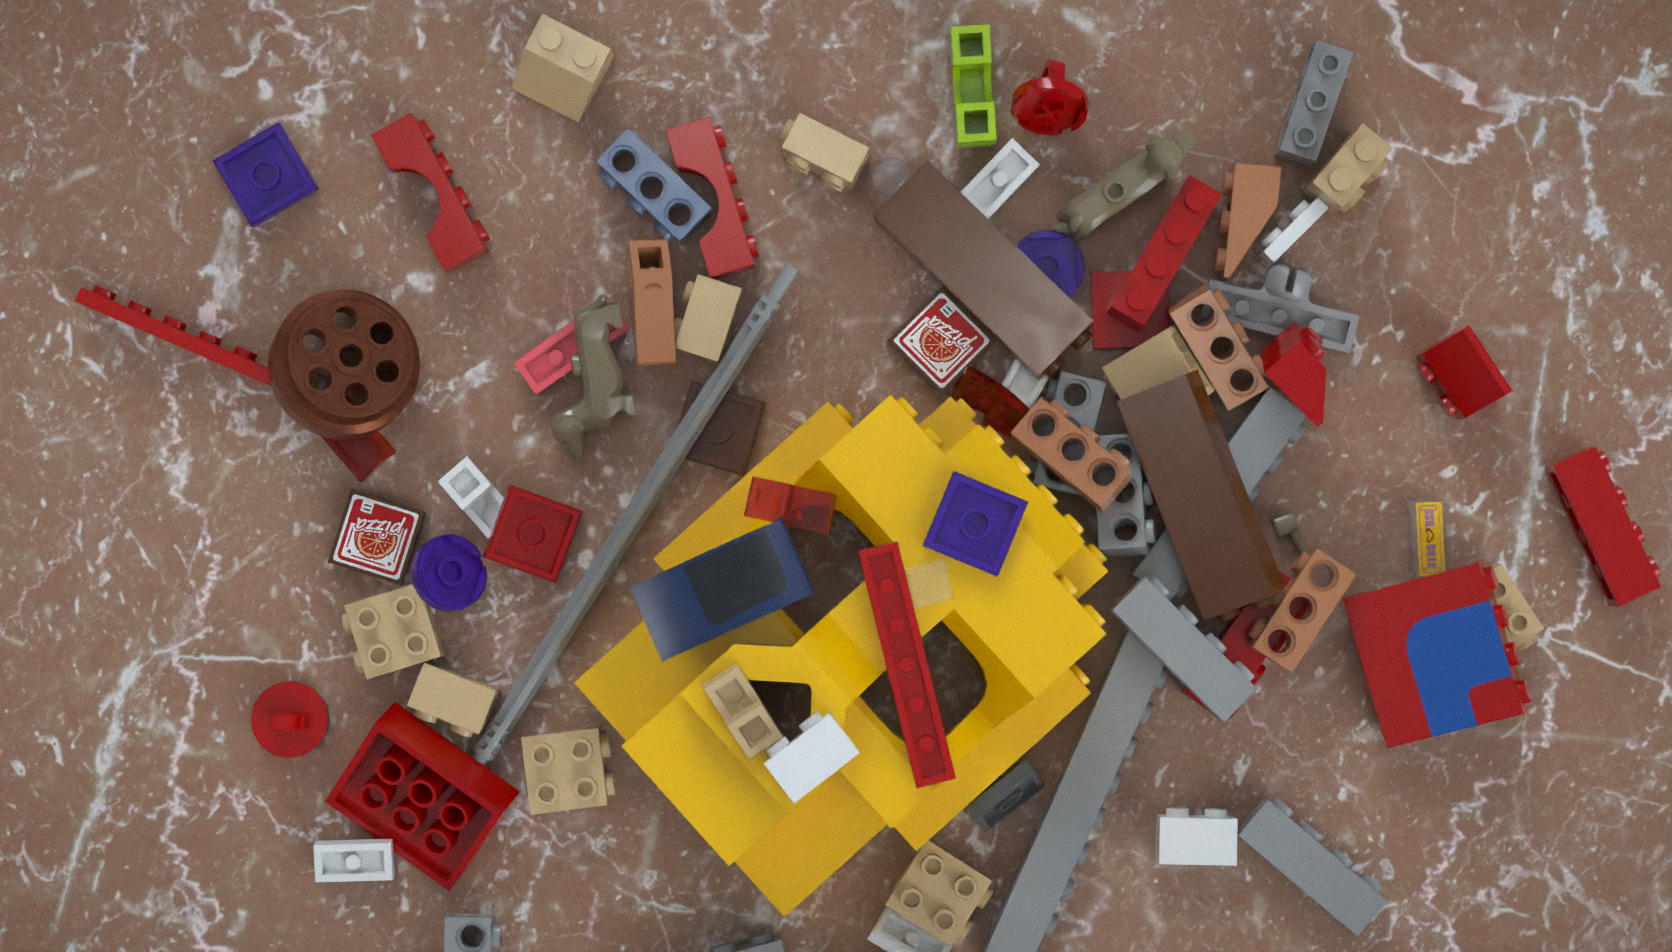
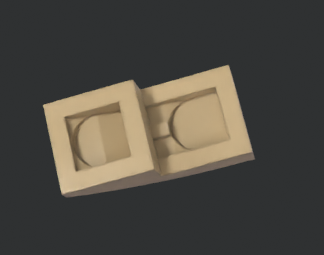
[702,662,783,759]

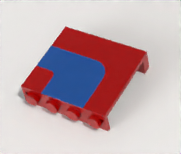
[1343,559,1532,748]

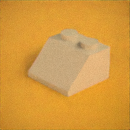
[511,14,614,124]

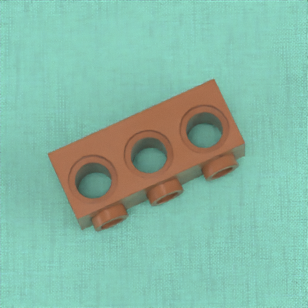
[1167,283,1269,411]
[1011,397,1133,513]
[1248,548,1356,673]

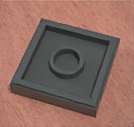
[965,759,1045,832]

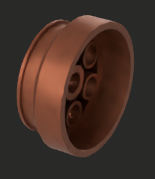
[268,289,420,440]

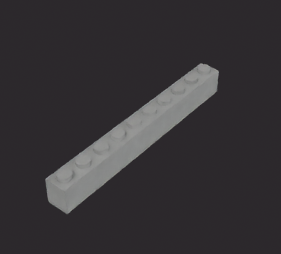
[981,628,1169,952]

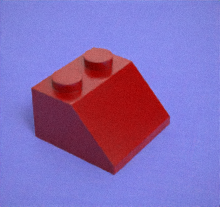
[1261,321,1326,427]
[1416,325,1512,420]

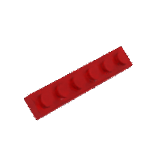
[75,285,271,386]
[858,541,956,788]

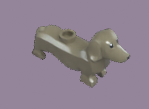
[1053,131,1197,244]
[552,295,636,460]

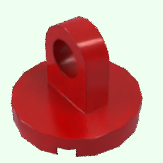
[1011,59,1089,136]
[251,681,330,758]

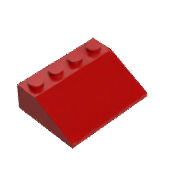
[325,702,520,892]

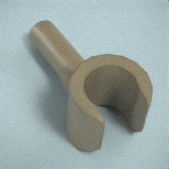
[1271,513,1309,553]

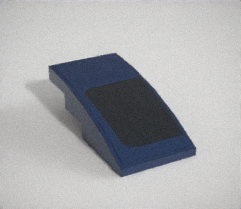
[629,518,816,661]

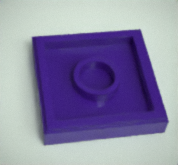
[213,122,319,228]
[922,471,1028,577]

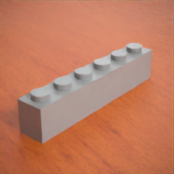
[1129,387,1306,601]

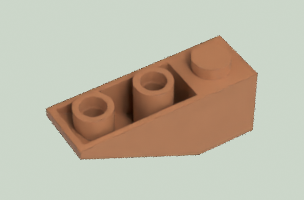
[1214,162,1282,281]
[624,239,676,366]

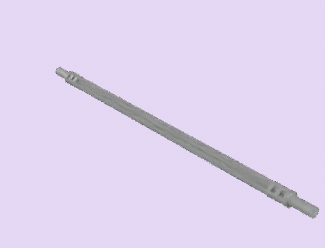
[473,263,799,766]

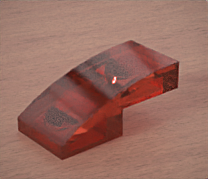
[951,365,1030,438]
[744,476,837,535]

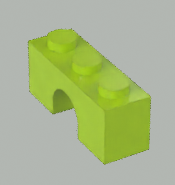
[949,24,997,149]

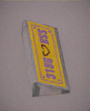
[1406,500,1449,578]

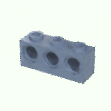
[596,128,713,245]

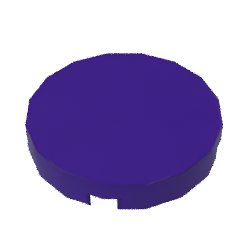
[1017,230,1085,298]
[411,534,487,612]

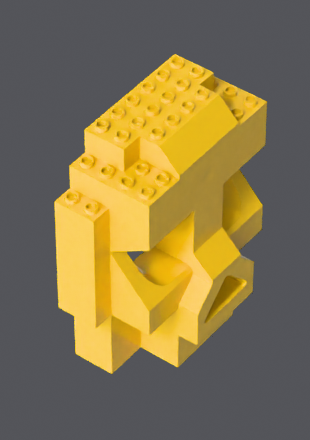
[574,394,1108,917]

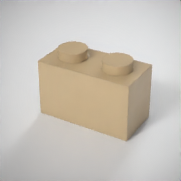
[674,274,743,364]
[407,661,500,738]

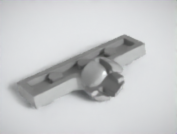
[1199,264,1360,353]

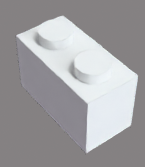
[764,711,860,803]
[1155,807,1238,866]

